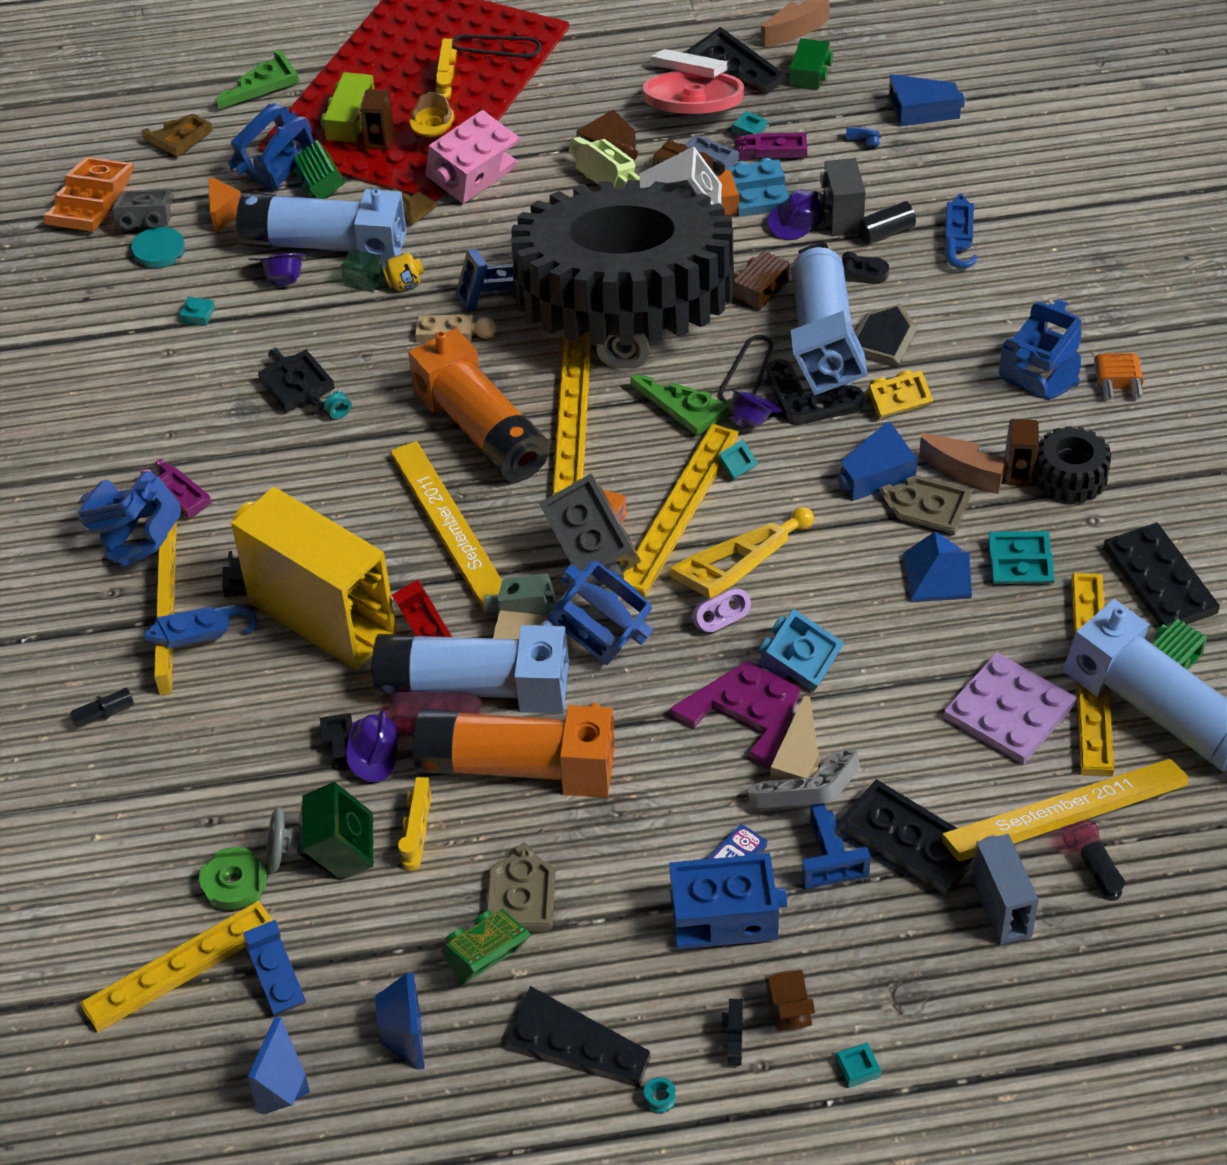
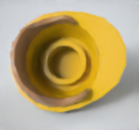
[410,92,454,138]

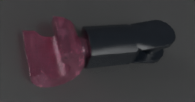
[1061,819,1125,901]

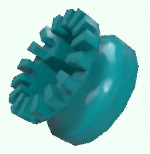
[323,391,352,419]
[644,1077,676,1114]

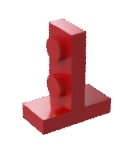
[391,579,452,637]

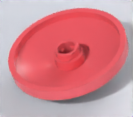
[643,71,744,114]

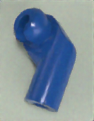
[846,127,881,148]

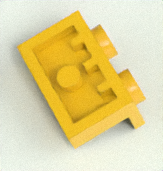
[864,370,934,419]

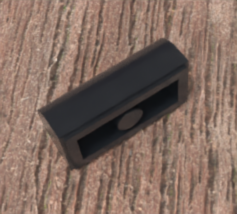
[858,201,916,244]

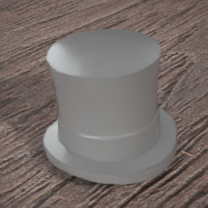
[596,334,649,369]

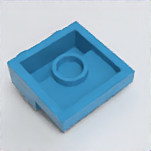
[728,158,789,216]
[757,609,844,692]

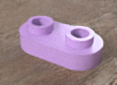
[692,588,751,632]

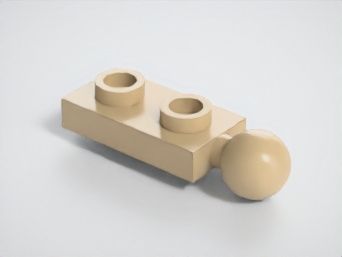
[415,315,496,343]

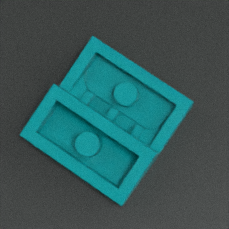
[988,531,1055,584]

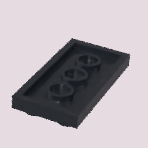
[1103,522,1220,627]
[838,779,974,896]

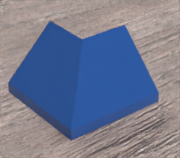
[903,531,972,602]
[375,972,425,1070]
[248,1017,310,1114]

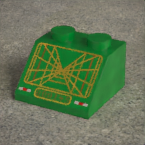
[441,909,531,985]

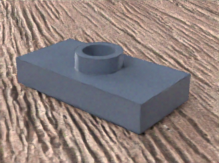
[685,134,739,172]

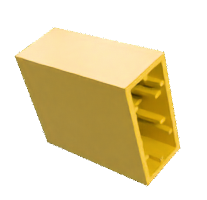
[231,486,397,670]

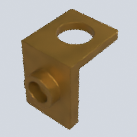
[391,188,437,225]

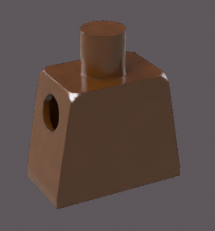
[576,109,638,161]

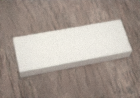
[651,49,727,78]

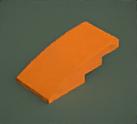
[44,157,134,232]

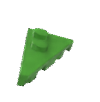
[215,49,299,110]
[630,374,731,436]

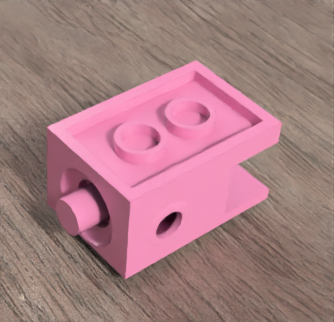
[425,110,520,204]

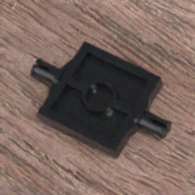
[258,348,335,412]

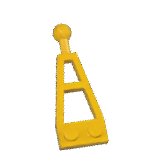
[670,507,814,599]

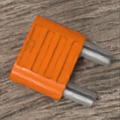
[1094,353,1144,400]

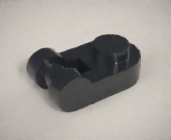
[842,251,889,284]

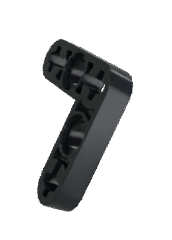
[767,359,864,425]

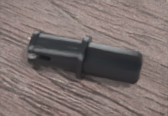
[70,687,134,727]

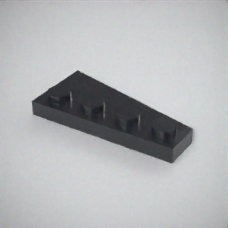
[683,27,785,94]
[506,986,651,1088]

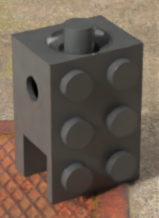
[539,474,642,586]

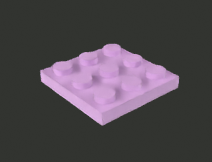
[943,652,1077,765]

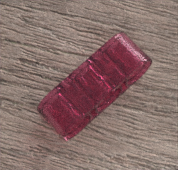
[389,692,482,734]

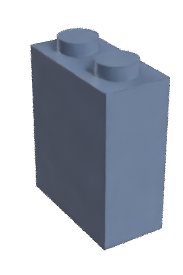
[972,834,1039,945]

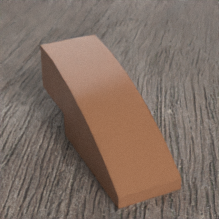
[761,0,830,47]
[919,433,1006,494]

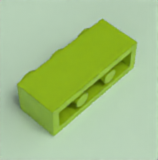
[321,72,374,143]

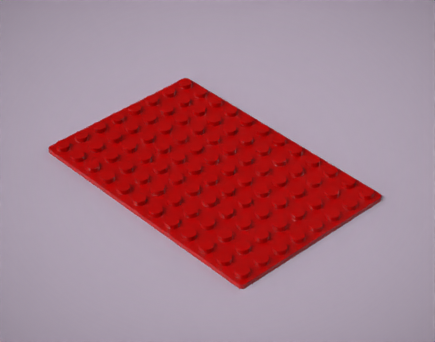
[258,0,569,202]

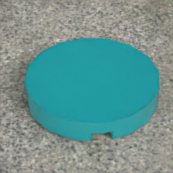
[131,227,185,269]

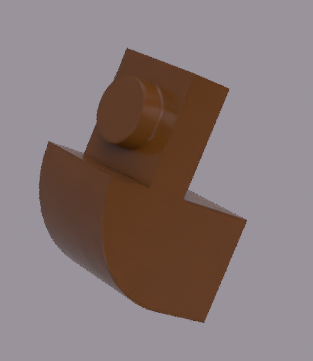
[764,969,815,1032]

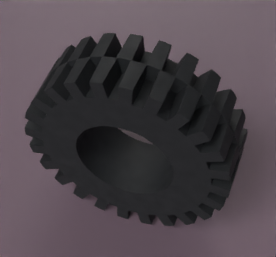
[511,180,734,345]

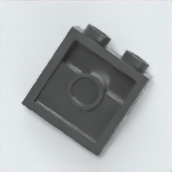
[113,188,174,230]

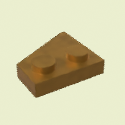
[141,114,213,157]

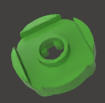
[199,847,267,910]

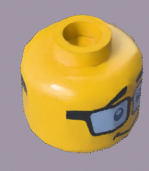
[383,252,425,292]

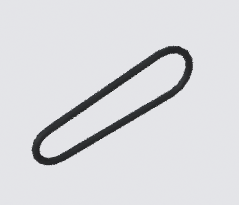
[452,35,541,58]
[719,335,773,402]

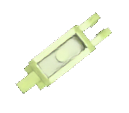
[569,137,640,189]

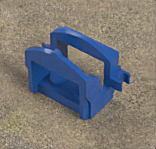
[227,103,314,191]
[999,299,1082,400]
[78,471,181,567]
[546,561,653,665]

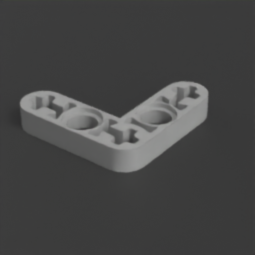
[747,748,860,808]

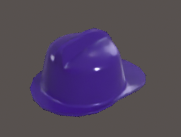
[768,190,824,241]
[248,253,307,287]
[729,389,782,428]
[346,710,399,782]

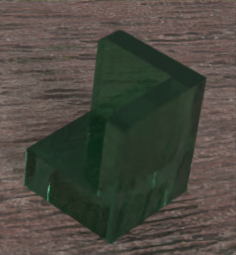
[341,249,384,293]

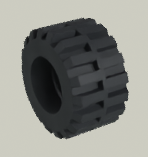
[1034,426,1111,504]

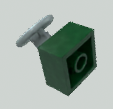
[267,781,374,880]

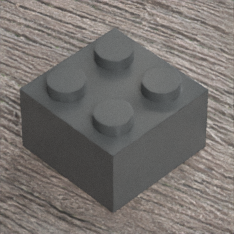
[819,158,866,236]

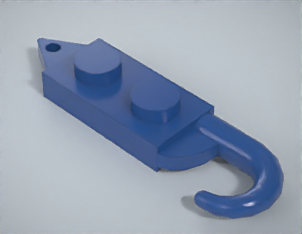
[945,193,978,269]
[143,604,258,649]

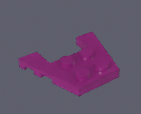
[670,661,800,770]

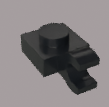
[320,713,353,769]

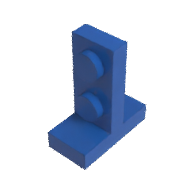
[456,249,514,310]
[801,803,871,889]
[243,920,306,1016]

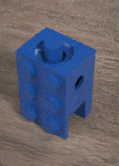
[669,853,787,949]

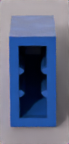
[888,74,965,127]
[838,421,917,501]

